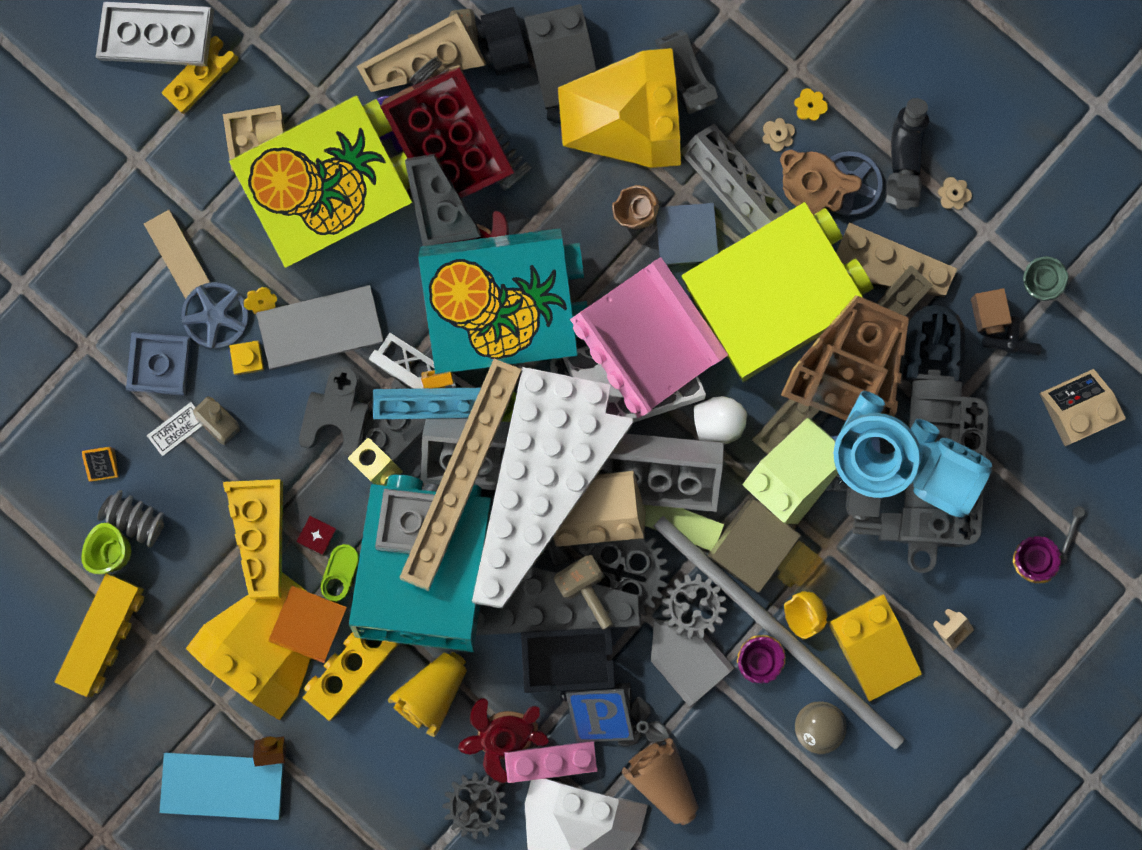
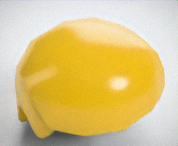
[784,591,828,639]

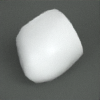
[694,396,747,445]

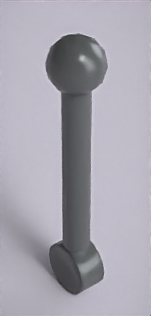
[1060,506,1085,565]

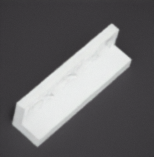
[369,333,475,389]

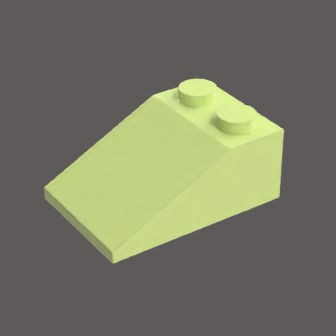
[742,418,838,524]

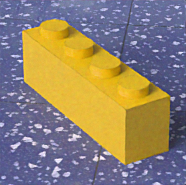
[54,573,144,697]

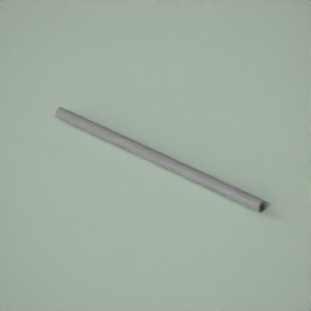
[653,516,905,749]

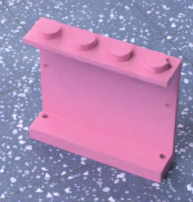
[570,257,728,418]

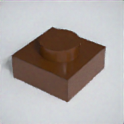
[253,736,286,767]

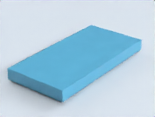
[160,752,284,820]

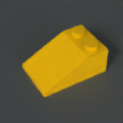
[827,594,922,702]

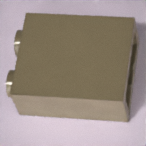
[707,499,801,593]

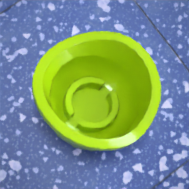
[81,523,131,574]

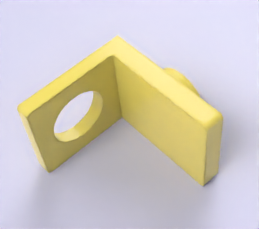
[348,438,403,486]

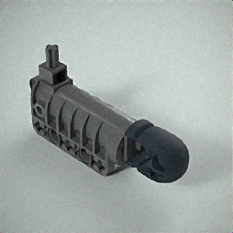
[853,305,988,573]

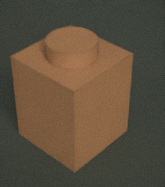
[971,288,1012,335]

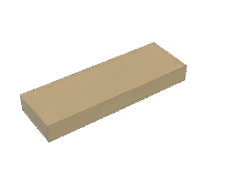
[144,210,211,299]

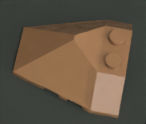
[781,295,909,421]

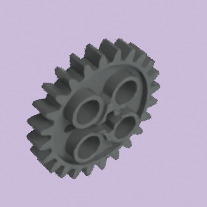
[574,531,670,616]

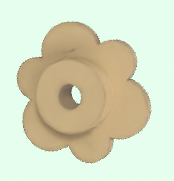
[763,118,795,152]
[938,177,972,210]

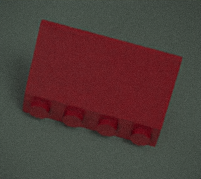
[380,66,514,198]

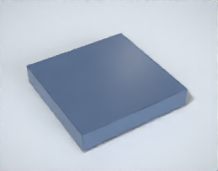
[656,203,718,266]
[126,332,191,396]

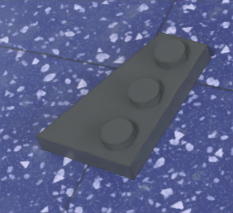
[405,154,482,246]
[360,378,426,466]

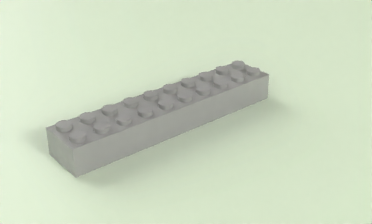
[421,418,723,512]

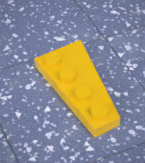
[223,479,283,599]

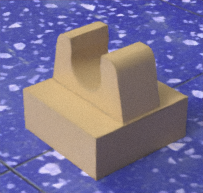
[934,609,974,651]

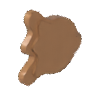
[780,150,862,215]

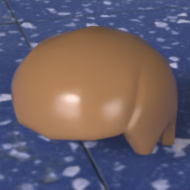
[612,185,659,230]

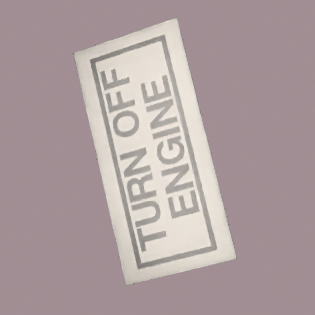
[147,402,202,456]

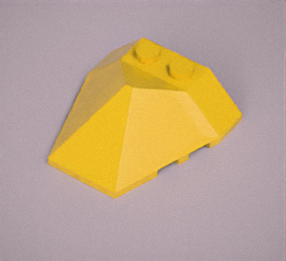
[558,48,681,168]

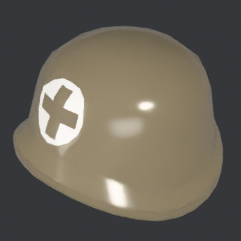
[795,702,846,754]

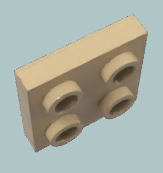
[223,105,285,173]

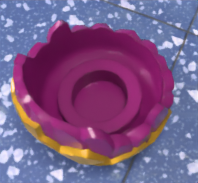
[1013,536,1061,583]
[737,635,786,684]

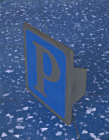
[566,689,635,742]

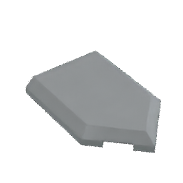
[651,619,734,707]

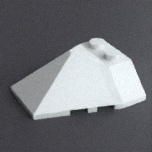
[525,778,648,850]

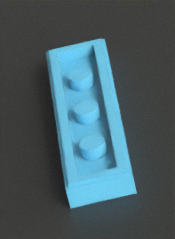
[373,388,481,419]

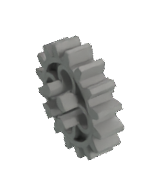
[662,574,727,640]

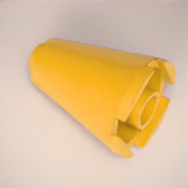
[388,651,467,737]

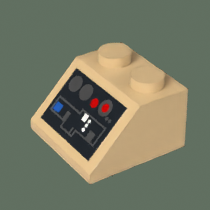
[1039,369,1126,446]

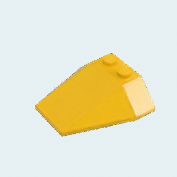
[186,572,311,720]

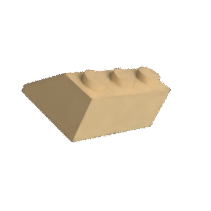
[553,471,646,547]

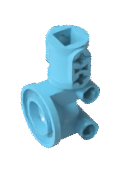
[833,391,992,518]

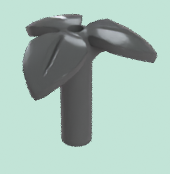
[618,697,669,746]

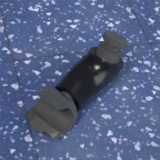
[886,98,929,210]

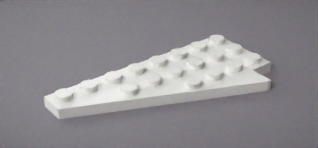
[472,367,633,609]

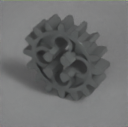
[442,773,508,839]

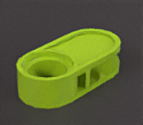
[320,544,359,602]

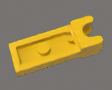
[161,36,239,114]

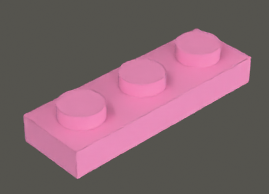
[504,741,597,783]

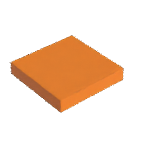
[269,585,347,663]

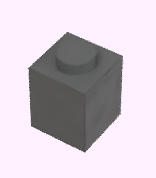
[846,486,881,520]

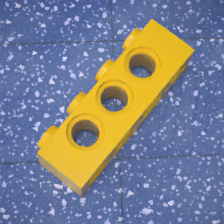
[302,632,400,721]

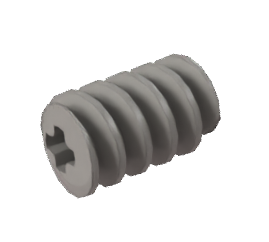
[97,490,164,548]

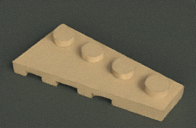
[357,12,487,92]
[836,223,957,297]

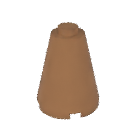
[622,738,698,825]

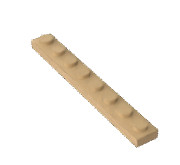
[400,359,522,591]

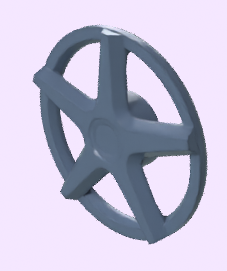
[830,151,883,217]
[182,282,248,348]

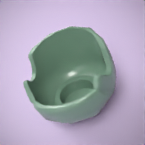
[1023,256,1069,301]

